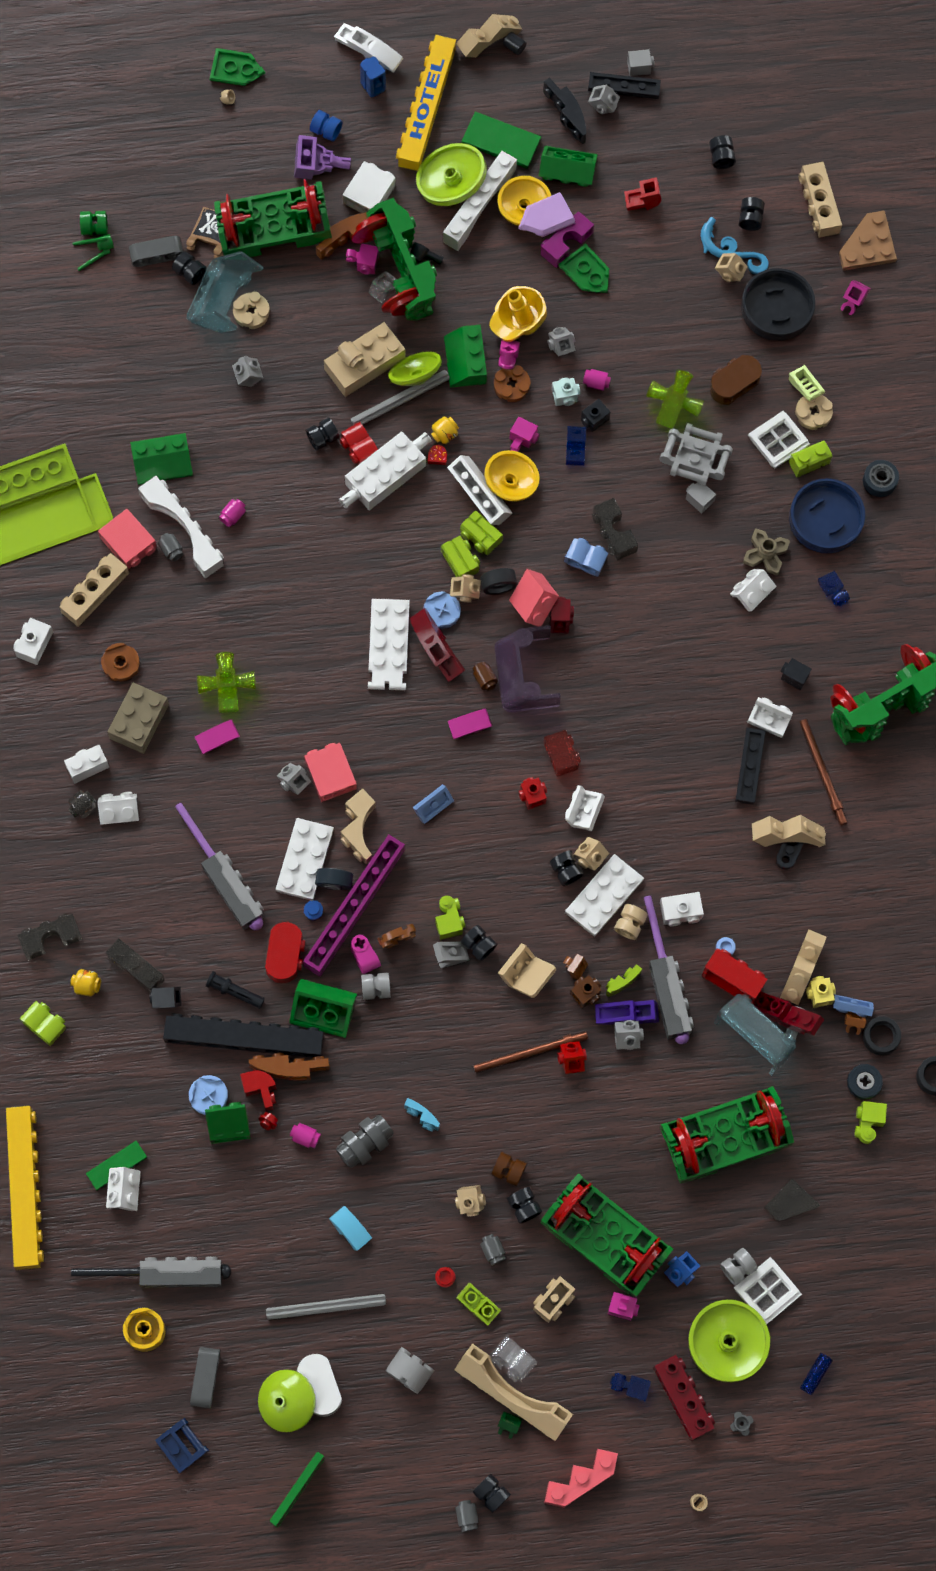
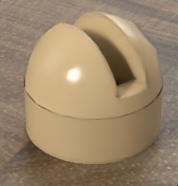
[220,89,235,104]
[690,1494,708,1511]

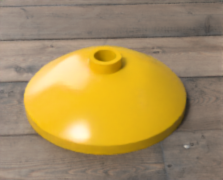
[498,176,551,225]
[484,450,539,501]

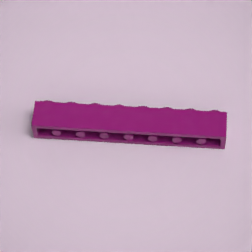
[303,834,405,977]

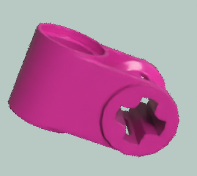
[498,340,520,369]
[351,935,381,974]

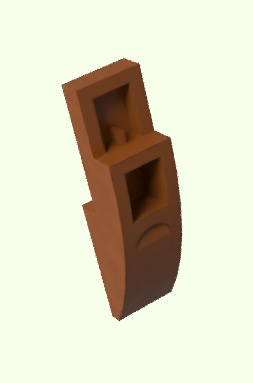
[316,212,367,260]
[249,1053,330,1081]

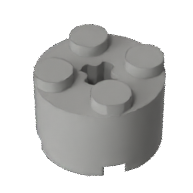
[386,1347,435,1394]

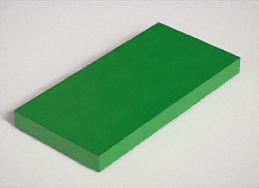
[461,112,541,169]
[270,1452,325,1528]

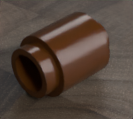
[473,662,498,691]

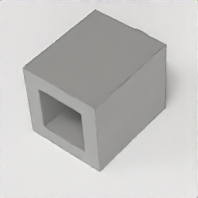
[627,49,654,76]
[686,482,716,514]

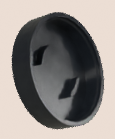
[741,268,815,341]

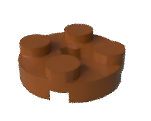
[494,365,530,402]
[101,643,140,681]
[377,924,416,949]

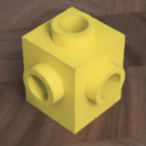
[806,976,836,1008]

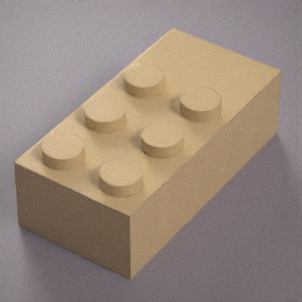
[324,322,406,397]

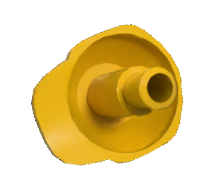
[489,286,547,342]

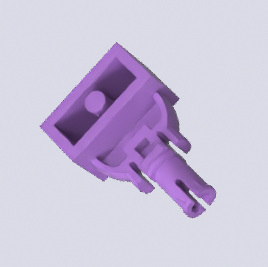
[294,135,351,180]

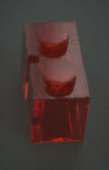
[543,730,581,777]

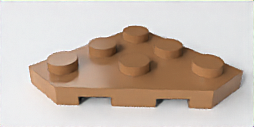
[839,211,897,271]

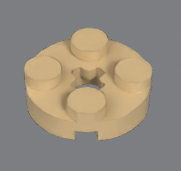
[233,292,270,329]
[795,392,833,430]

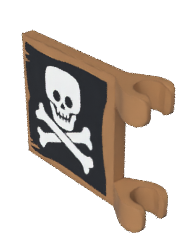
[186,207,228,260]

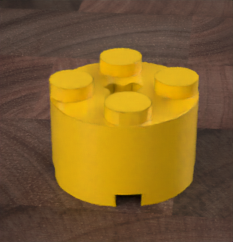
[123,1308,166,1352]

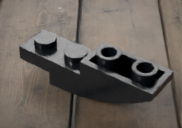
[543,77,586,144]

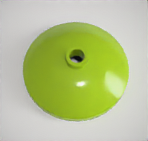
[388,352,442,386]
[258,1370,316,1432]

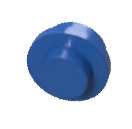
[304,900,323,920]

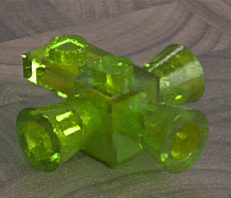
[646,369,705,429]
[197,652,256,713]

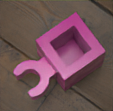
[346,243,379,275]
[841,280,871,315]
[509,416,539,452]
[608,1292,640,1321]

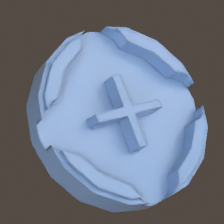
[424,591,461,629]
[189,1075,228,1115]

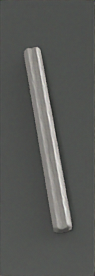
[351,370,450,425]
[266,1294,386,1320]

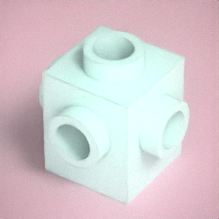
[552,378,581,406]

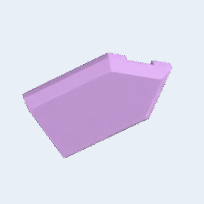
[518,192,575,237]

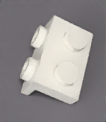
[730,569,777,611]
[747,697,793,738]
[565,785,605,831]
[98,792,139,825]
[106,1167,140,1211]

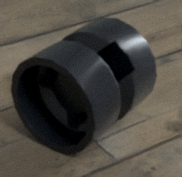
[709,135,736,169]
[738,197,765,231]
[172,251,207,285]
[305,417,340,451]
[550,850,584,886]
[461,925,498,961]
[507,1187,542,1224]
[473,1474,511,1513]

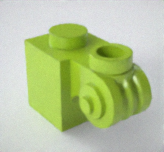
[435,896,465,940]
[855,1101,887,1144]

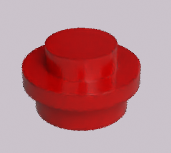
[258,1112,278,1130]
[435,1267,455,1288]

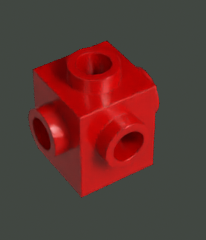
[518,777,547,810]
[557,1042,587,1074]

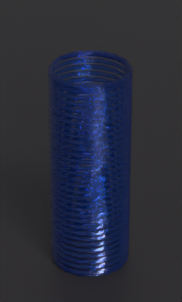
[800,1353,833,1395]

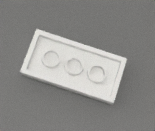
[276,818,334,901]
[565,854,644,937]

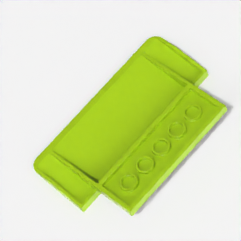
[0,443,113,565]

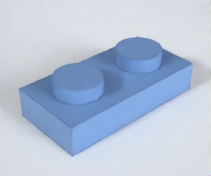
[413,784,454,824]
[833,995,874,1017]

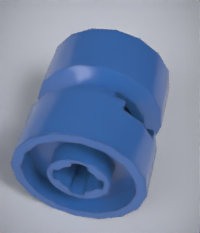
[310,110,343,142]

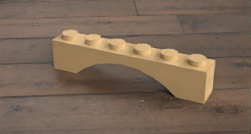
[455,1344,573,1441]

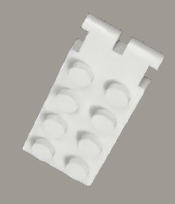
[368,599,409,690]

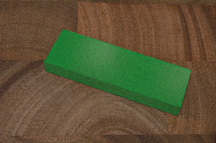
[86,1141,147,1191]

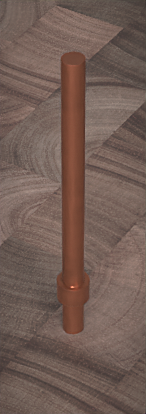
[800,719,847,826]
[473,1032,588,1073]

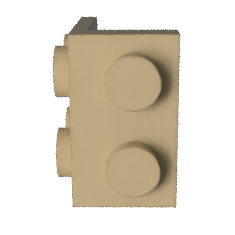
[498,943,556,998]

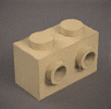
[533,1276,575,1323]

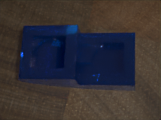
[566,426,586,466]

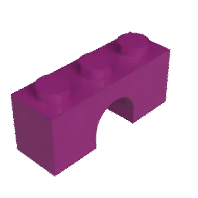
[541,211,594,268]

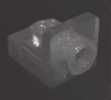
[369,271,397,303]

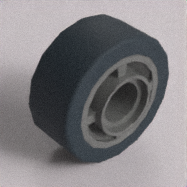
[863,460,899,497]
[315,868,353,890]

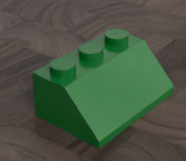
[539,146,598,186]
[444,325,487,388]
[130,433,193,485]
[289,979,357,1038]

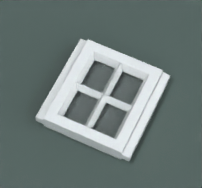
[748,411,810,469]
[734,1257,802,1325]

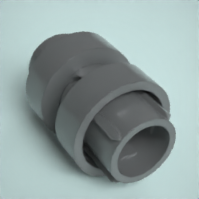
[336,1115,394,1168]

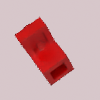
[624,177,662,211]
[240,1070,277,1112]

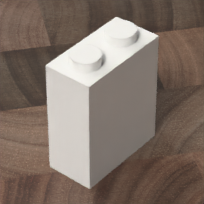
[342,161,396,213]

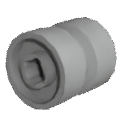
[361,973,391,1000]
[720,1248,758,1285]

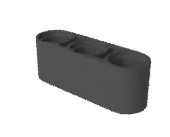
[129,236,183,267]
[190,1347,220,1409]

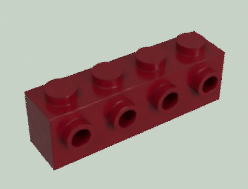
[653,1355,715,1441]

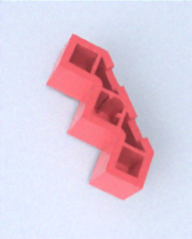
[544,1449,618,1508]

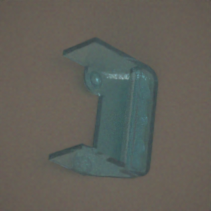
[186,251,263,333]
[714,994,796,1076]

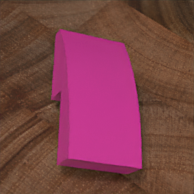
[448,708,492,739]
[195,720,240,754]

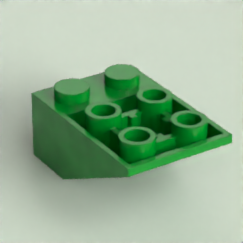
[205,1102,251,1144]

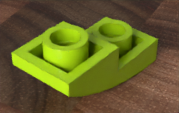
[606,965,642,997]
[456,1283,501,1326]

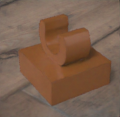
[563,954,588,980]
[845,1012,866,1035]

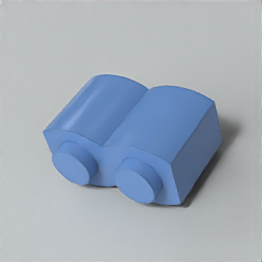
[564,538,608,577]

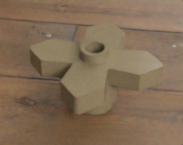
[743,529,790,575]

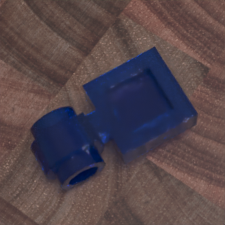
[818,570,850,607]
[610,1373,651,1402]

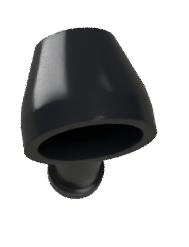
[410,242,444,265]

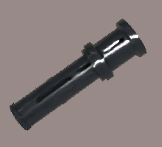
[206,971,265,1009]

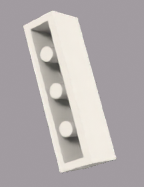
[447,455,512,525]

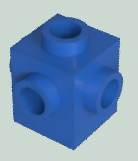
[664,1251,700,1287]

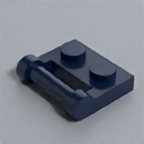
[155,1418,209,1473]

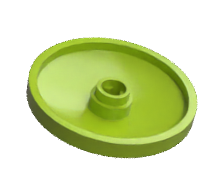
[416,143,487,206]
[688,1300,770,1382]

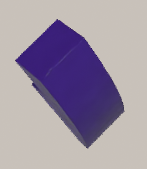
[595,1000,659,1025]

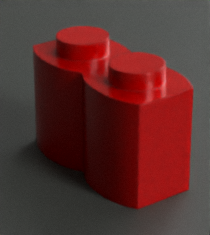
[340,422,378,465]

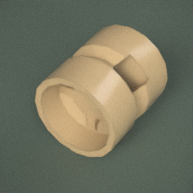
[614,904,648,940]

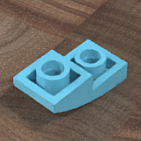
[404,1098,440,1131]
[329,1206,372,1251]

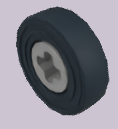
[847,1064,883,1100]

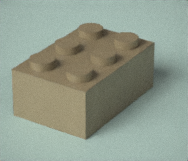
[107,682,169,754]

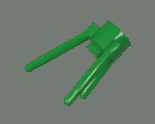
[72,234,114,271]

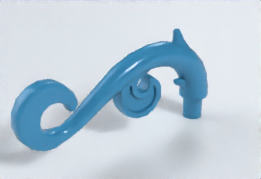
[701,217,769,275]

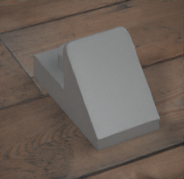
[433,942,469,968]

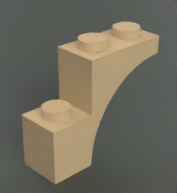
[456,14,522,58]
[340,789,376,865]
[752,815,826,847]
[780,929,826,1005]

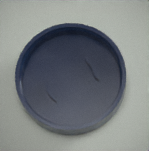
[789,478,865,553]

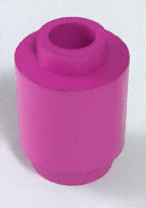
[583,369,611,391]
[219,499,246,527]
[290,1123,321,1149]

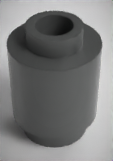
[158,533,184,562]
[480,1234,506,1266]
[455,1500,479,1532]

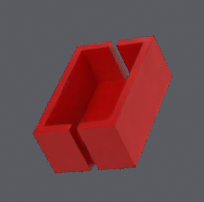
[702,948,767,1007]

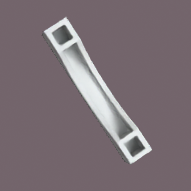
[443,151,517,251]
[138,476,224,578]

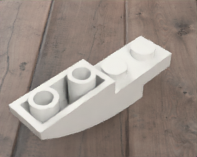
[334,23,403,73]

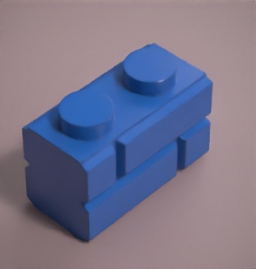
[360,57,386,97]

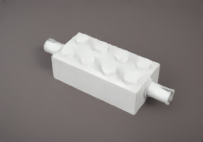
[339,431,432,511]

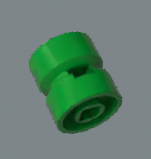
[80,211,108,235]

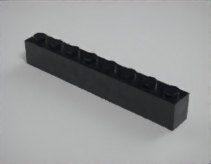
[163,1013,324,1058]

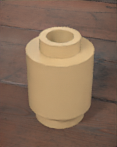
[337,341,365,369]

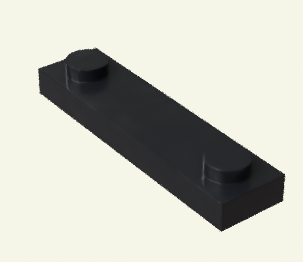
[588,72,661,99]
[735,728,765,805]

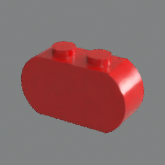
[265,922,306,984]

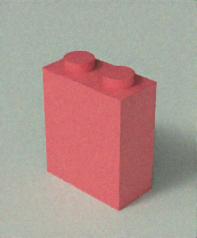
[98,509,157,569]
[509,569,559,627]
[304,743,357,802]

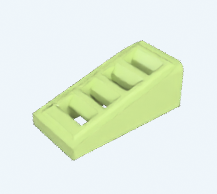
[789,365,825,401]

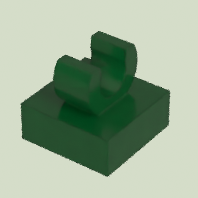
[498,1411,522,1439]

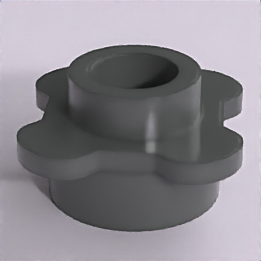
[730,1412,753,1436]

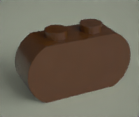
[710,355,762,405]

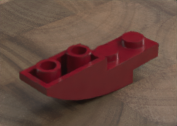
[409,608,465,682]
[751,992,824,1036]

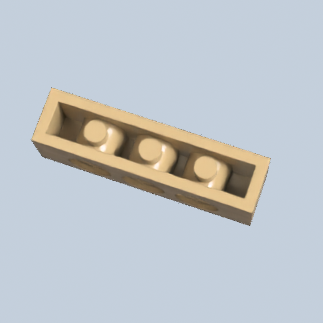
[799,162,842,238]
[60,553,129,627]

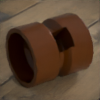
[491,1152,527,1187]

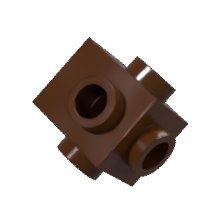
[570,975,601,1009]

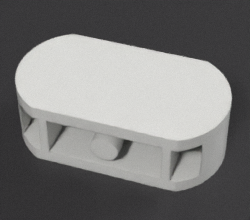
[297,1354,342,1417]

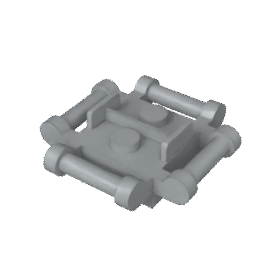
[660,423,733,486]

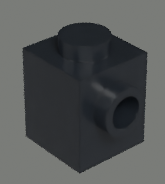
[581,399,611,432]
[780,658,812,690]
[150,986,181,1008]

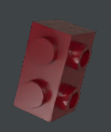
[550,597,574,634]

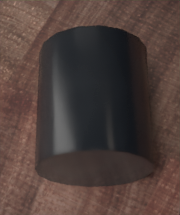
[503,32,527,55]

